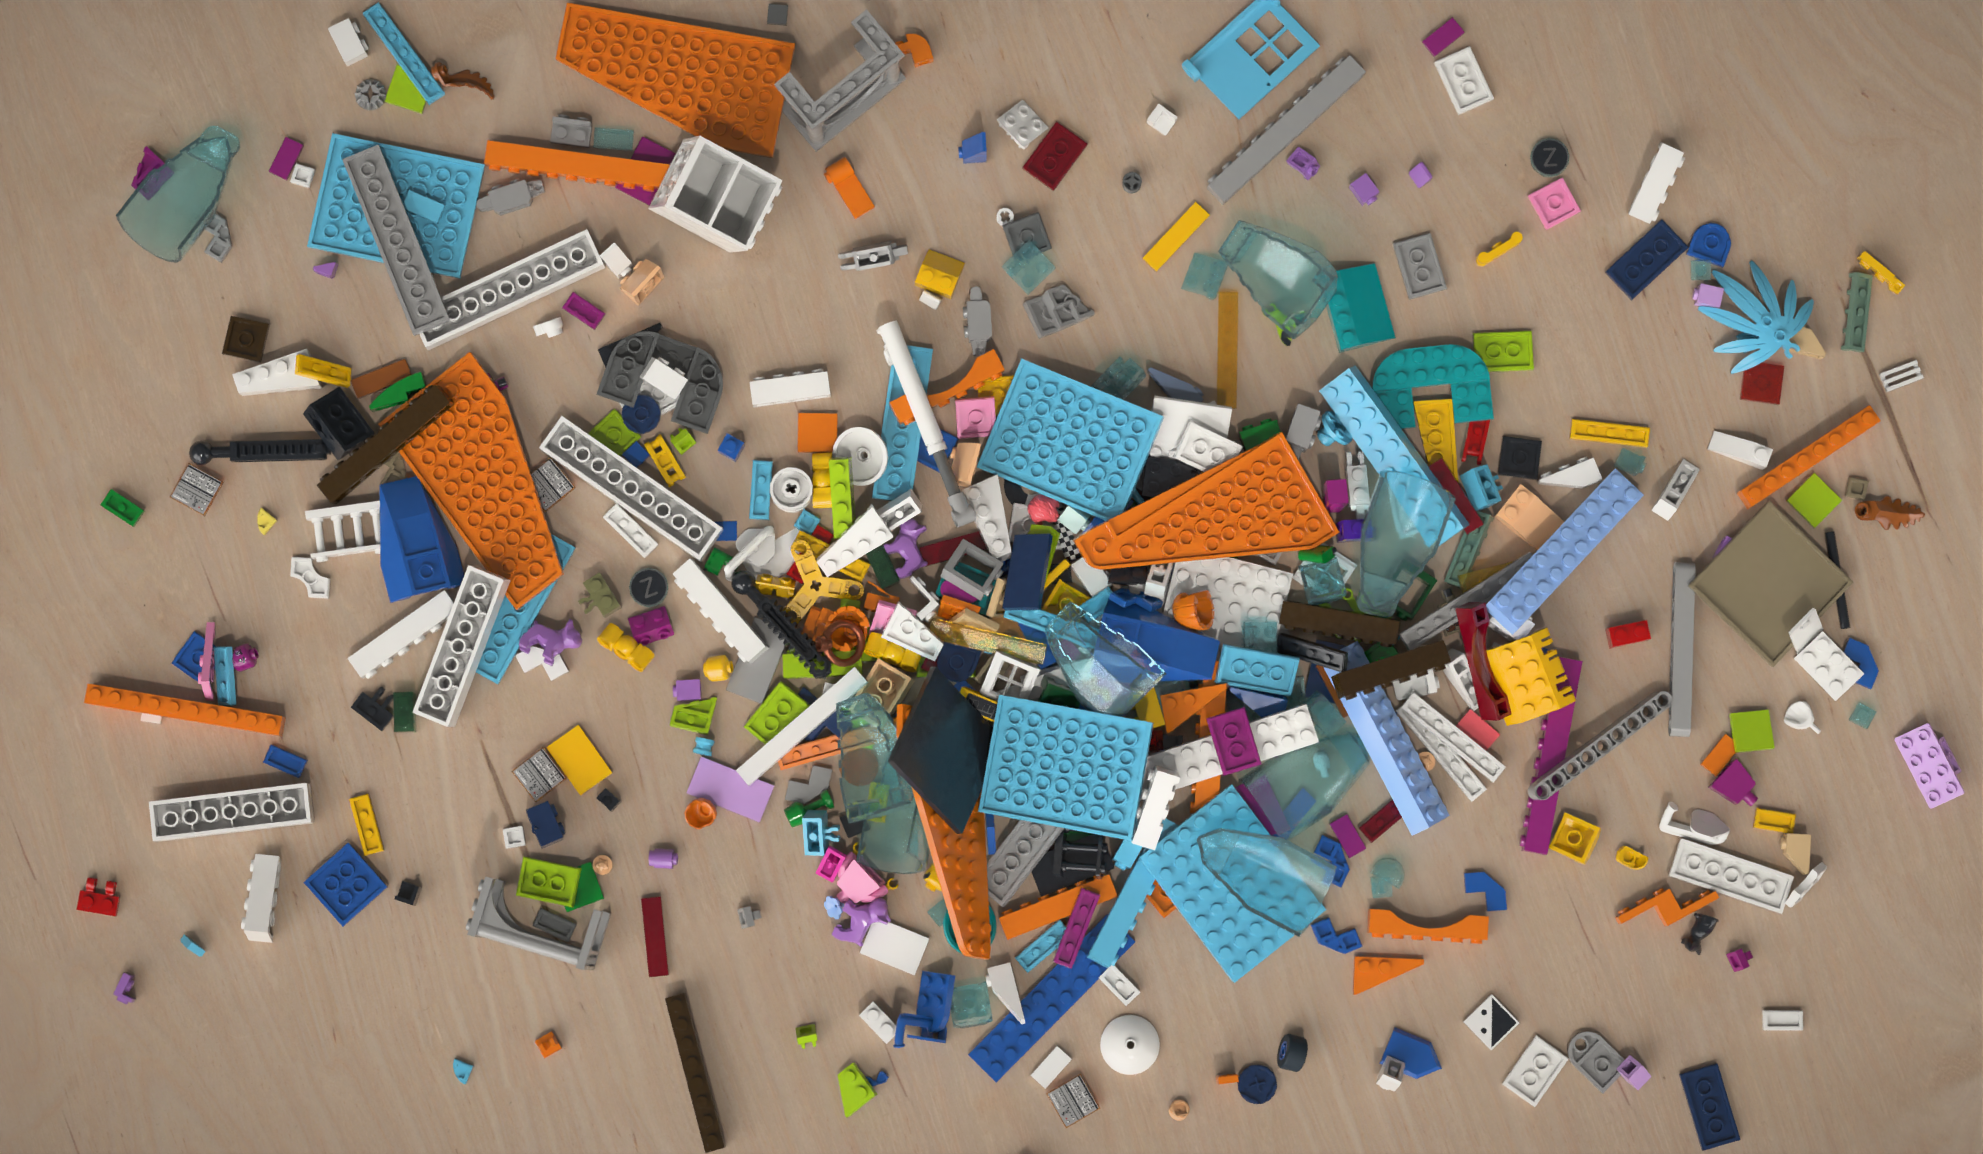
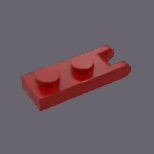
[1461,420,1490,465]

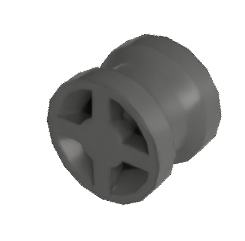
[1122,172,1142,194]

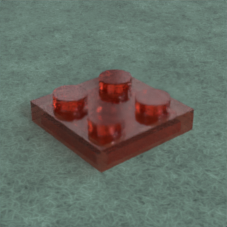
[1740,363,1784,405]

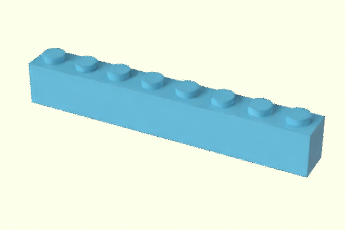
[1087,819,1178,968]

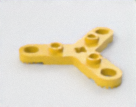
[783,539,864,624]

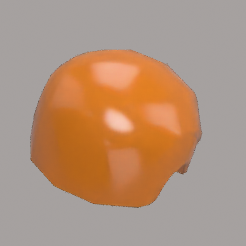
[684,798,717,829]

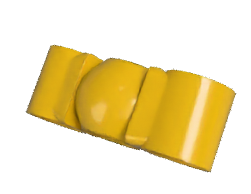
[812,452,832,508]
[597,623,655,672]
[864,632,922,672]

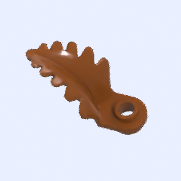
[431,62,495,100]
[1855,496,1925,530]

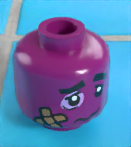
[232,643,259,672]

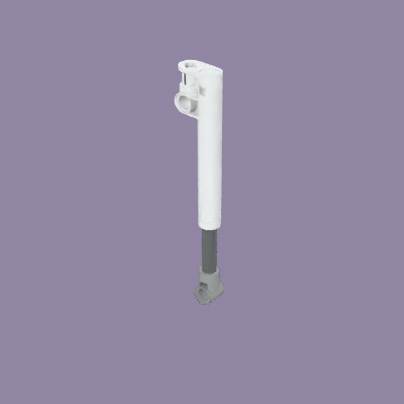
[876,320,976,528]

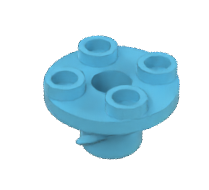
[1317,411,1353,446]

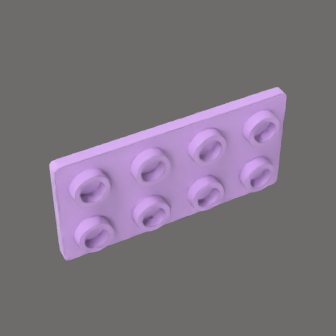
[1895,723,1965,809]

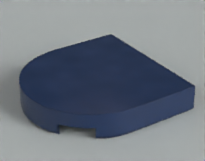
[937,637,982,683]

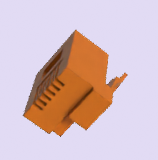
[863,581,900,612]
[801,606,834,641]

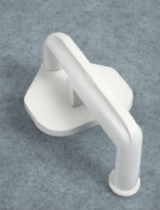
[724,526,775,581]
[1659,802,1730,845]

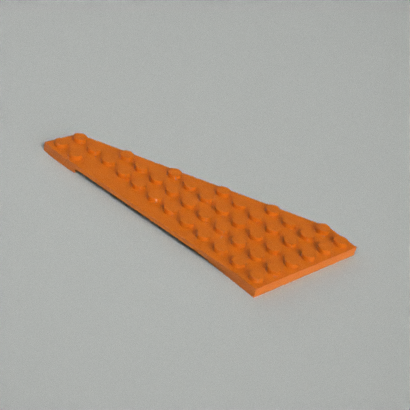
[1073,432,1339,570]
[896,704,991,960]

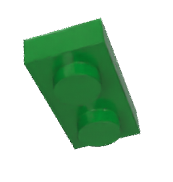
[100,489,145,527]

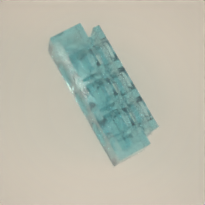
[1091,356,1146,400]

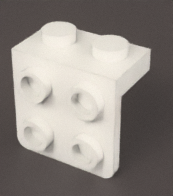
[910,576,940,623]
[1392,669,1440,700]

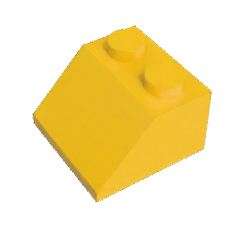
[915,249,965,299]

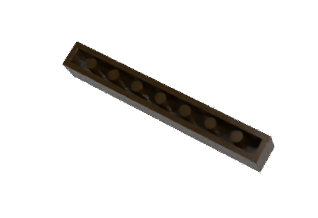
[317,384,455,504]
[665,993,726,1153]

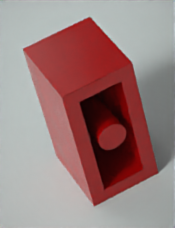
[1605,620,1651,649]

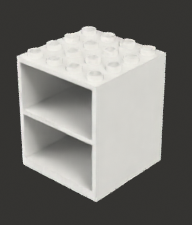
[648,136,783,252]

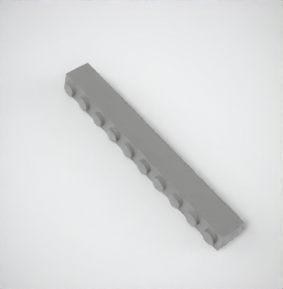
[1207,55,1366,205]

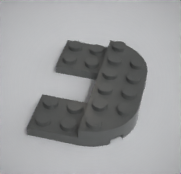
[596,331,723,434]

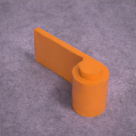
[823,157,875,219]

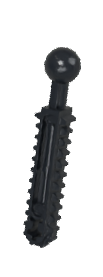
[189,439,331,465]
[731,570,832,679]

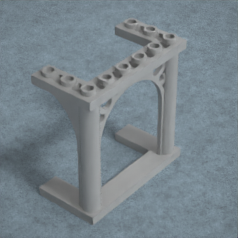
[774,9,906,152]
[466,876,611,970]

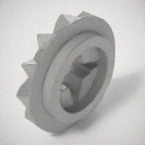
[355,79,386,110]

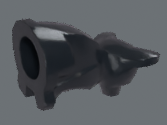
[1681,913,1719,955]

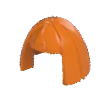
[1172,590,1214,630]
[825,606,870,652]

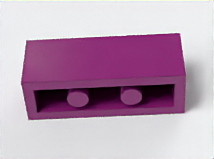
[1322,479,1349,513]

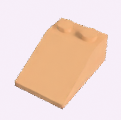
[620,259,664,306]
[950,443,981,488]
[1494,484,1564,550]
[848,658,915,729]

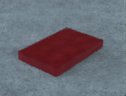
[1022,121,1088,191]

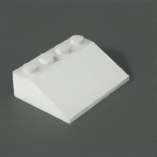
[1148,396,1232,461]

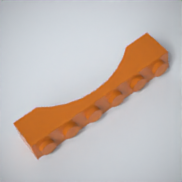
[889,349,1005,426]
[1367,909,1489,944]

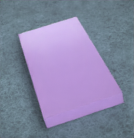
[687,757,774,822]

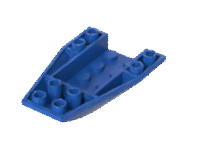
[379,476,464,603]
[1091,599,1220,683]

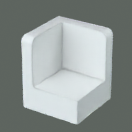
[1147,104,1178,135]

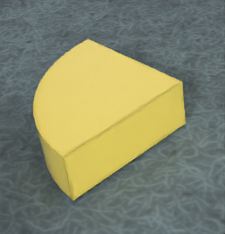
[257,508,277,535]

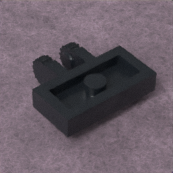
[351,687,395,732]

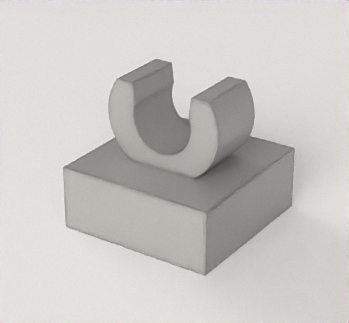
[737,906,762,929]

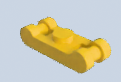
[1476,232,1523,266]
[644,434,686,487]

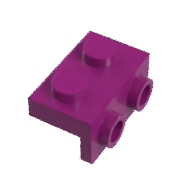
[628,606,674,646]

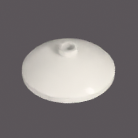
[832,427,888,486]
[1100,1015,1160,1075]

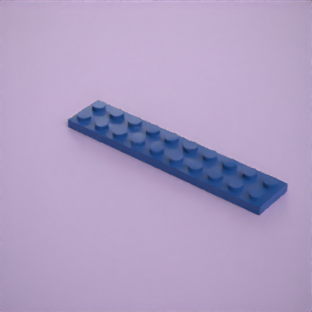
[968,914,1135,1083]

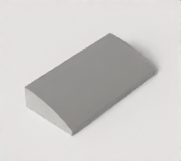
[726,617,786,704]

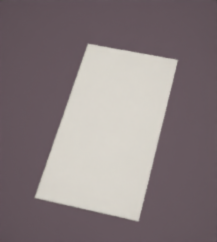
[743,528,800,579]

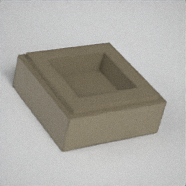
[1845,477,1869,501]

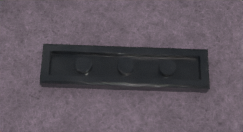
[1276,632,1348,672]

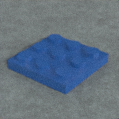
[303,843,388,927]

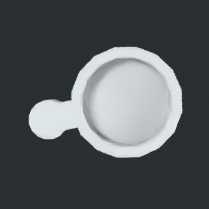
[533,317,563,338]

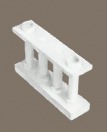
[305,501,380,562]

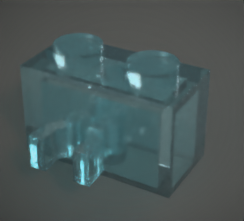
[1301,690,1346,738]

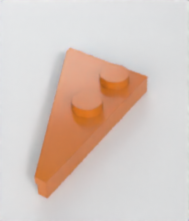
[1160,683,1229,733]
[1353,956,1424,995]

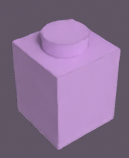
[1692,283,1724,309]
[1616,1055,1652,1090]

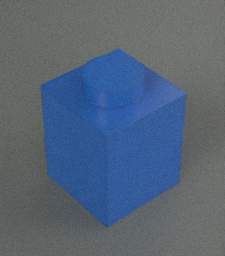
[718,433,745,462]

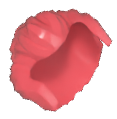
[1028,494,1060,525]

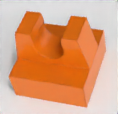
[535,1031,562,1059]

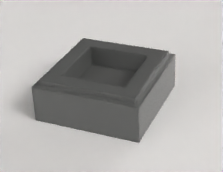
[767,4,788,26]

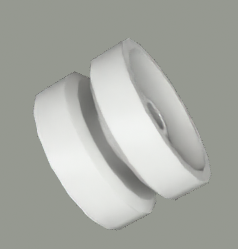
[770,467,813,513]

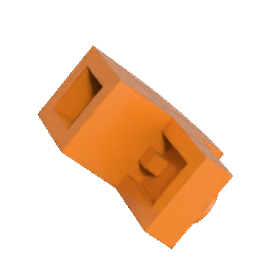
[895,34,933,68]

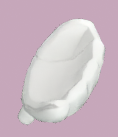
[1784,701,1821,734]

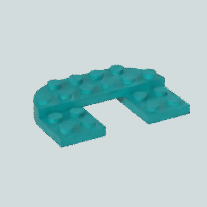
[1372,344,1494,429]

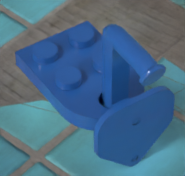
[893,971,955,1048]

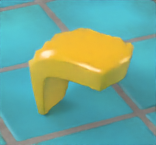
[1616,845,1648,870]

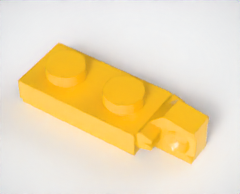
[1857,251,1905,294]

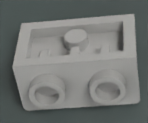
[550,114,593,148]

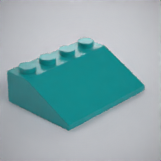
[1319,263,1396,353]

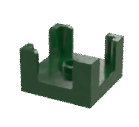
[1038,675,1084,709]

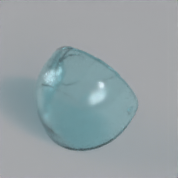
[1370,858,1405,889]

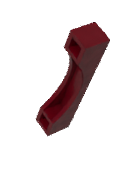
[1455,602,1511,721]

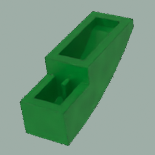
[369,372,426,412]

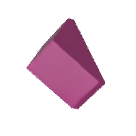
[816,846,847,883]

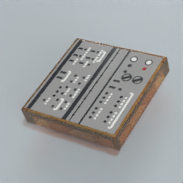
[531,457,576,512]
[170,463,224,516]
[512,747,567,803]
[1046,1074,1100,1128]

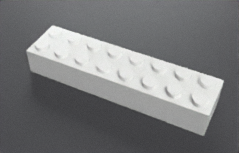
[412,565,511,727]
[149,783,314,842]

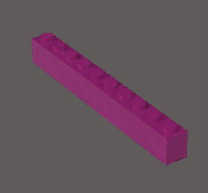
[1519,657,1583,855]

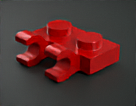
[76,877,120,917]

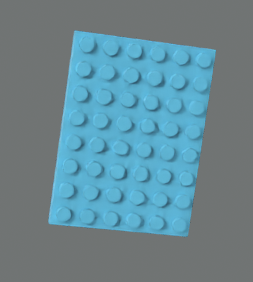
[307,133,485,279]
[977,358,1164,521]
[978,695,1154,841]
[1138,784,1326,983]

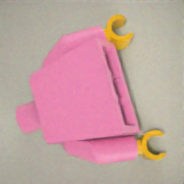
[837,842,898,904]

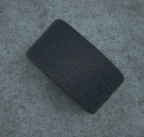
[1277,1034,1308,1072]

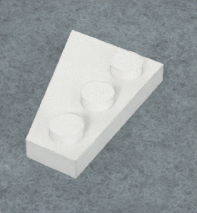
[881,601,943,661]

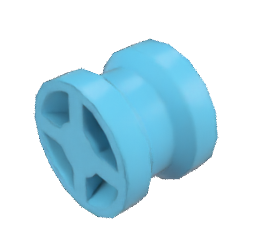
[693,737,715,756]

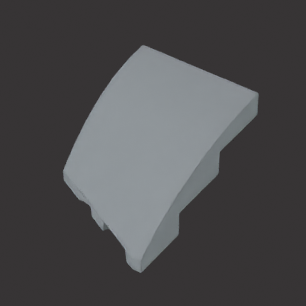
[1023,285,1095,339]

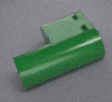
[1298,545,1337,564]
[703,548,739,576]

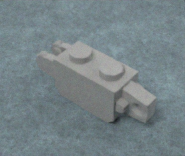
[476,179,545,216]
[838,241,908,271]
[963,286,992,356]

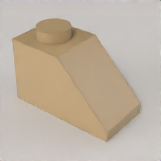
[1783,325,1826,359]
[1780,833,1811,875]

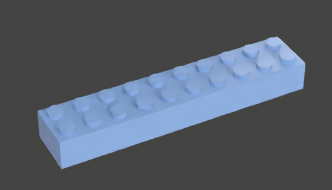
[1486,468,1644,635]
[1323,641,1450,836]

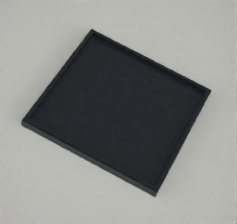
[887,666,993,834]

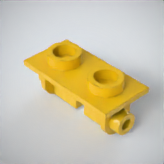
[755,573,796,598]

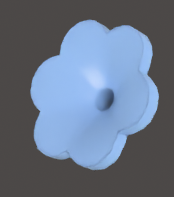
[824,896,844,919]

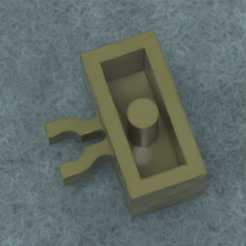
[578,572,622,618]

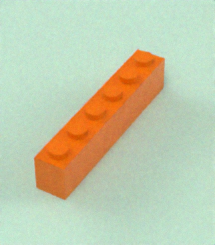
[999,874,1118,940]

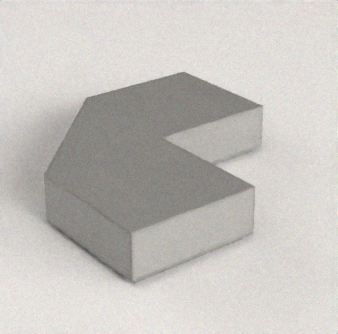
[199,209,232,263]
[785,765,832,804]

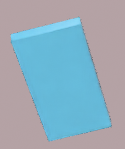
[1214,644,1300,696]

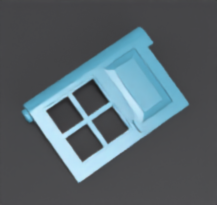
[1182,0,1320,120]

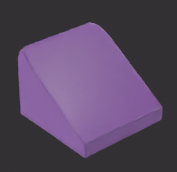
[1409,162,1433,188]
[313,262,338,279]

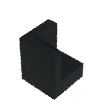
[394,881,422,906]

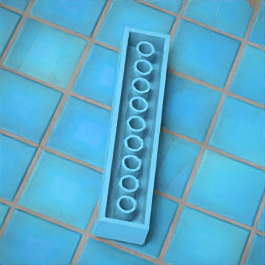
[1319,365,1470,550]

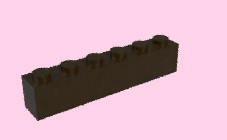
[1279,600,1401,647]
[1331,640,1451,701]

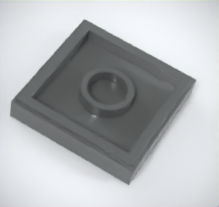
[1002,212,1052,262]

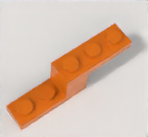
[1615,887,1719,926]

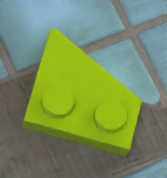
[670,697,717,735]
[837,1062,878,1118]

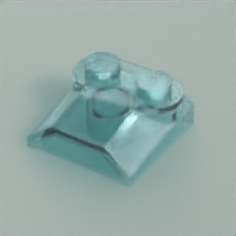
[1299,557,1347,605]
[951,981,993,1028]

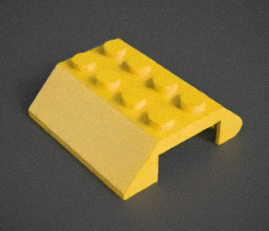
[1486,627,1576,726]

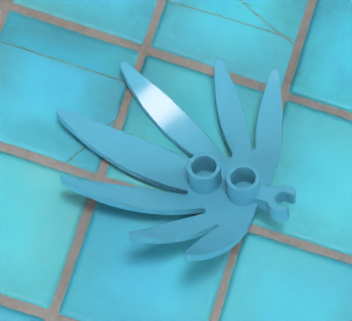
[1698,261,1814,374]

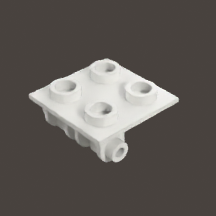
[997,100,1049,150]

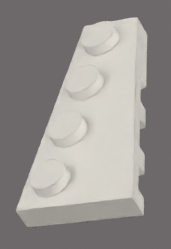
[816,504,893,577]

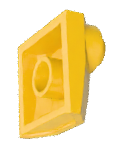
[1041,579,1092,623]
[1549,812,1601,865]

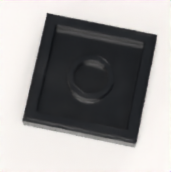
[1498,436,1542,480]

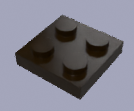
[222,316,270,363]

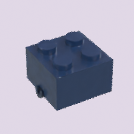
[526,801,566,849]

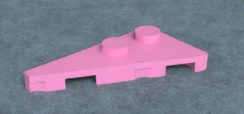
[198,622,215,701]

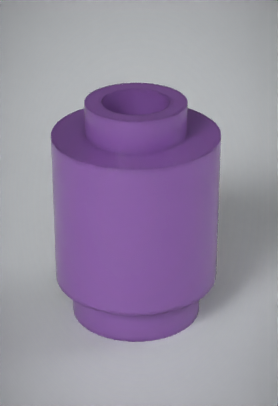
[649,848,678,869]

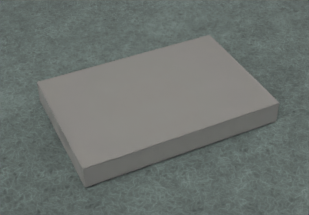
[1393,233,1447,300]

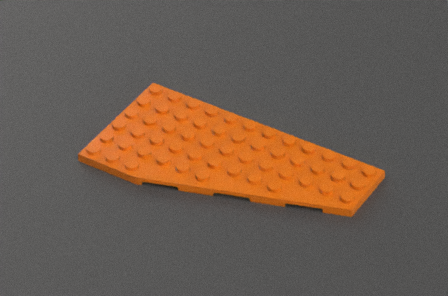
[556,3,795,158]
[378,352,564,610]

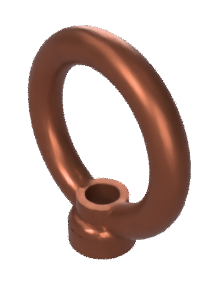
[815,619,865,667]

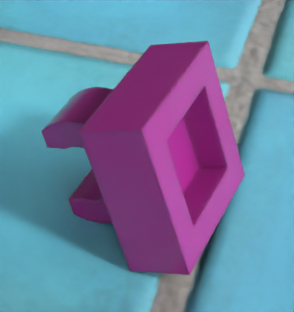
[1726,948,1753,972]

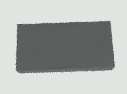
[533,908,577,942]

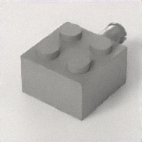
[1285,404,1322,461]

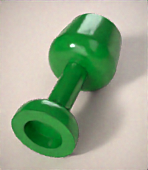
[784,790,835,827]

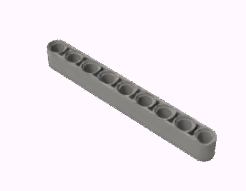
[1668,562,1695,737]
[1528,691,1673,800]

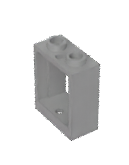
[940,539,1004,601]

